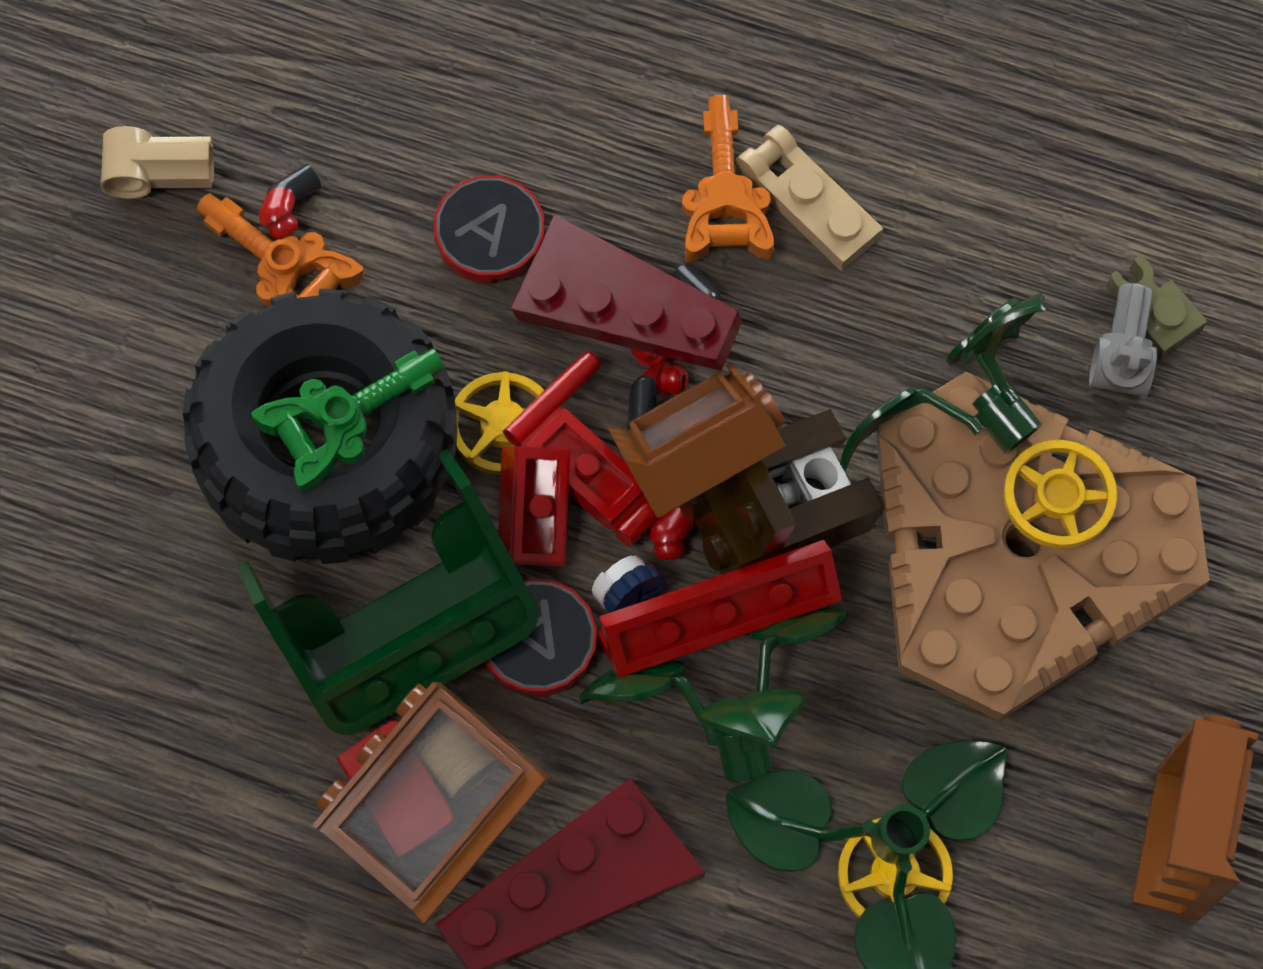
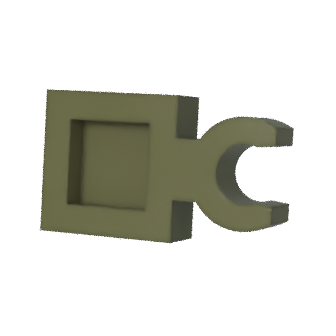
[1107,256,1208,360]

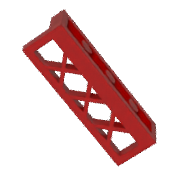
[597,540,842,678]

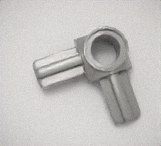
[1089,283,1157,397]

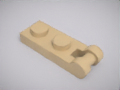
[735,125,883,272]

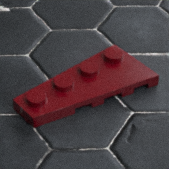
[511,214,742,371]
[435,778,705,969]

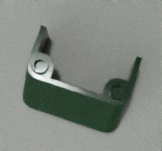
[237,449,538,735]

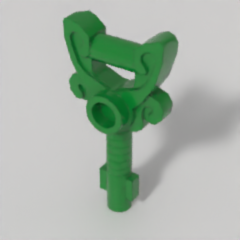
[251,348,445,492]

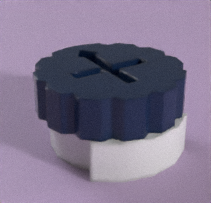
[592,555,666,613]

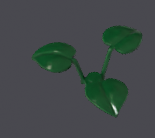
[840,293,1046,471]
[579,608,848,782]
[726,741,1007,969]

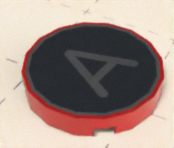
[434,176,545,283]
[484,579,597,697]

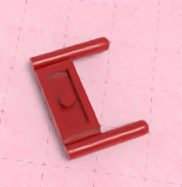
[503,351,658,547]

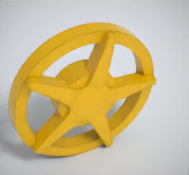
[455,371,544,476]
[1003,440,1117,549]
[837,818,953,918]

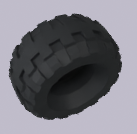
[182,289,458,565]

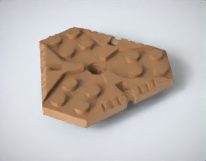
[876,372,1210,721]

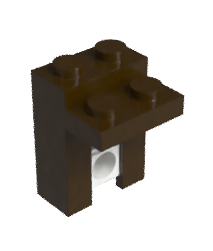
[679,409,884,574]

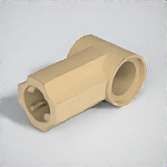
[101,126,214,199]

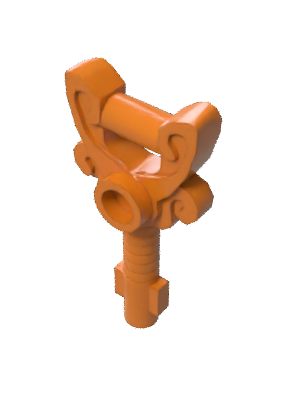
[682,95,774,263]
[197,193,364,306]

